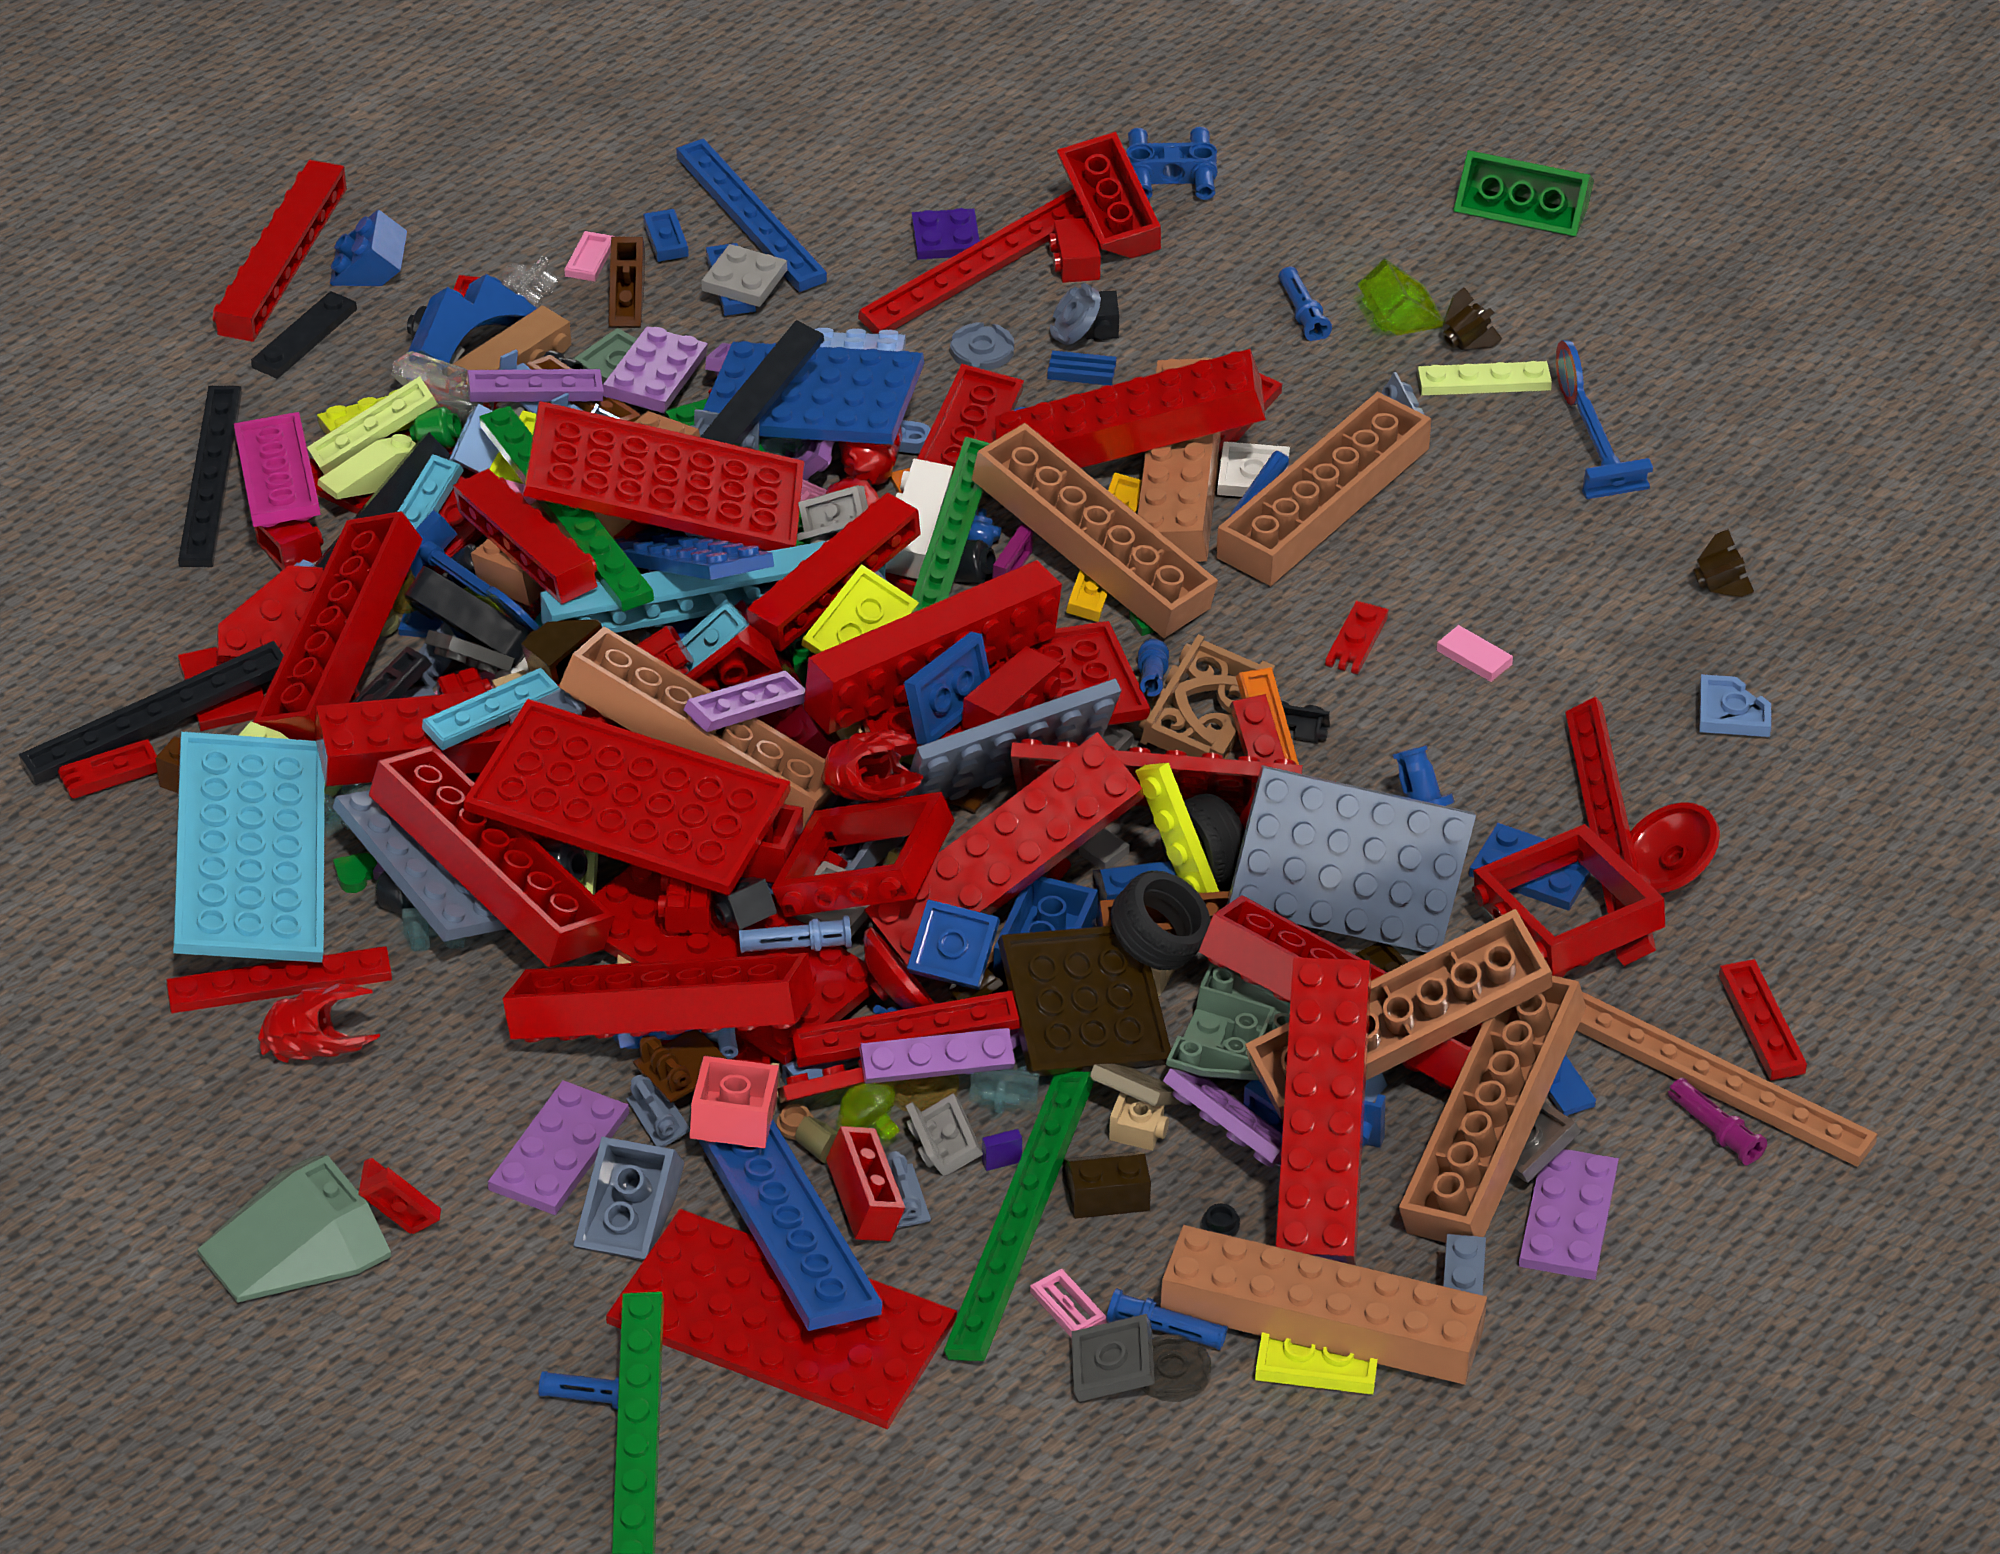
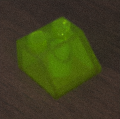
[1358,258,1444,336]

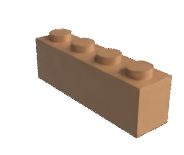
[449,305,571,375]

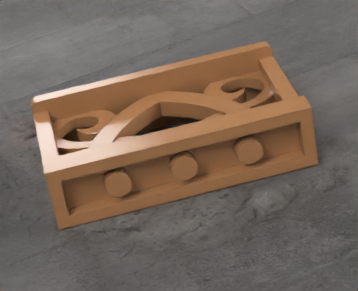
[1139,634,1275,759]

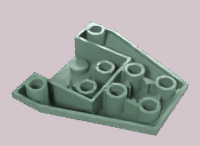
[1166,964,1290,1081]
[197,1155,391,1303]

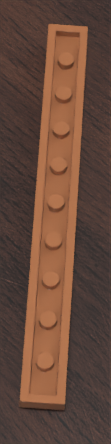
[1576,992,1878,1167]

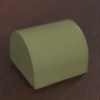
[795,1116,838,1164]

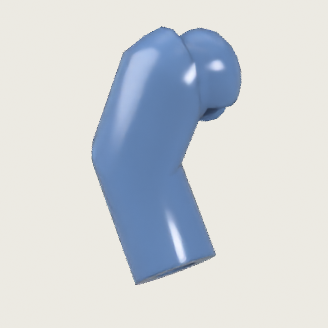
[697,1027,738,1059]

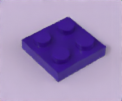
[912,208,980,260]

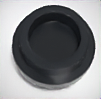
[1202,1203,1240,1237]

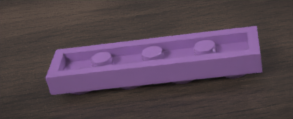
[467,369,604,402]
[684,670,805,732]
[859,1028,1015,1084]

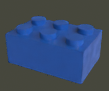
[994,876,1098,981]

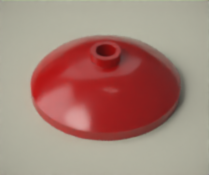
[1630,802,1720,893]
[863,927,936,1009]

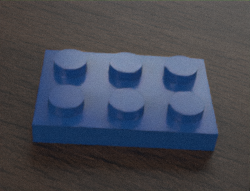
[904,632,991,745]
[1469,823,1591,911]

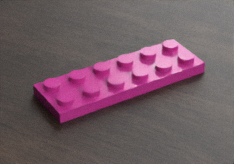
[234,412,321,527]

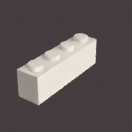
[885,459,953,579]

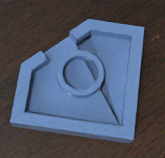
[1699,674,1771,737]

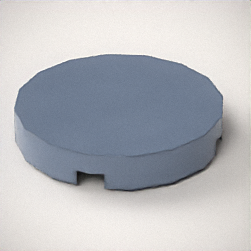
[1050,283,1101,345]
[950,322,1014,370]

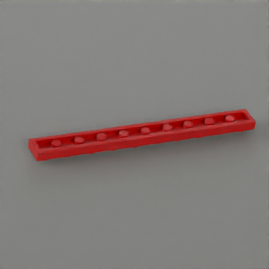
[858,189,1087,334]
[1565,696,1656,966]

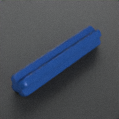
[1227,451,1289,519]

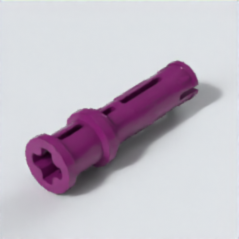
[1668,1078,1767,1165]

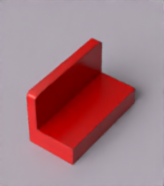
[358,1158,441,1234]

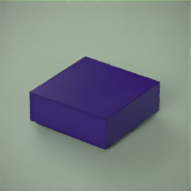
[982,1129,1022,1171]

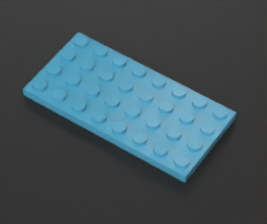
[173,732,325,963]

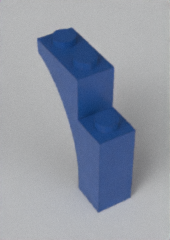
[405,274,537,376]

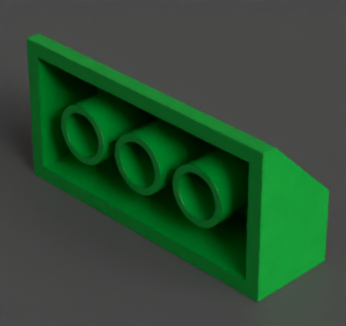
[1454,150,1594,237]

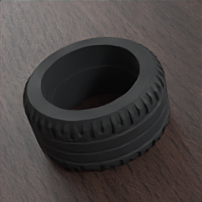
[1161,794,1245,889]
[1110,870,1211,970]

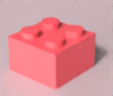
[690,1056,779,1148]

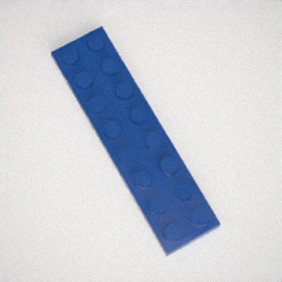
[613,530,774,580]
[698,1119,882,1331]

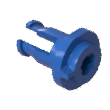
[1393,745,1455,806]

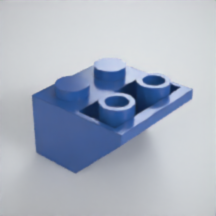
[330,209,407,286]

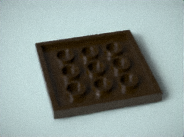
[998,926,1171,1077]

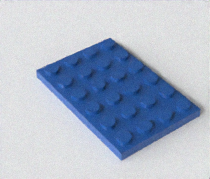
[703,341,924,445]

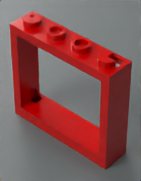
[771,791,955,917]
[1472,824,1665,975]

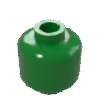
[410,407,462,450]

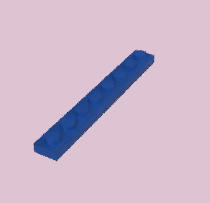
[676,138,827,292]

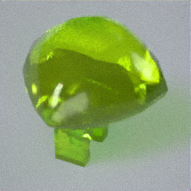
[838,1083,900,1141]

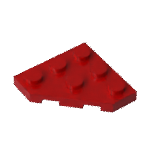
[217,565,323,662]

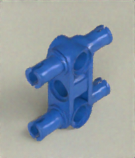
[1126,127,1218,200]

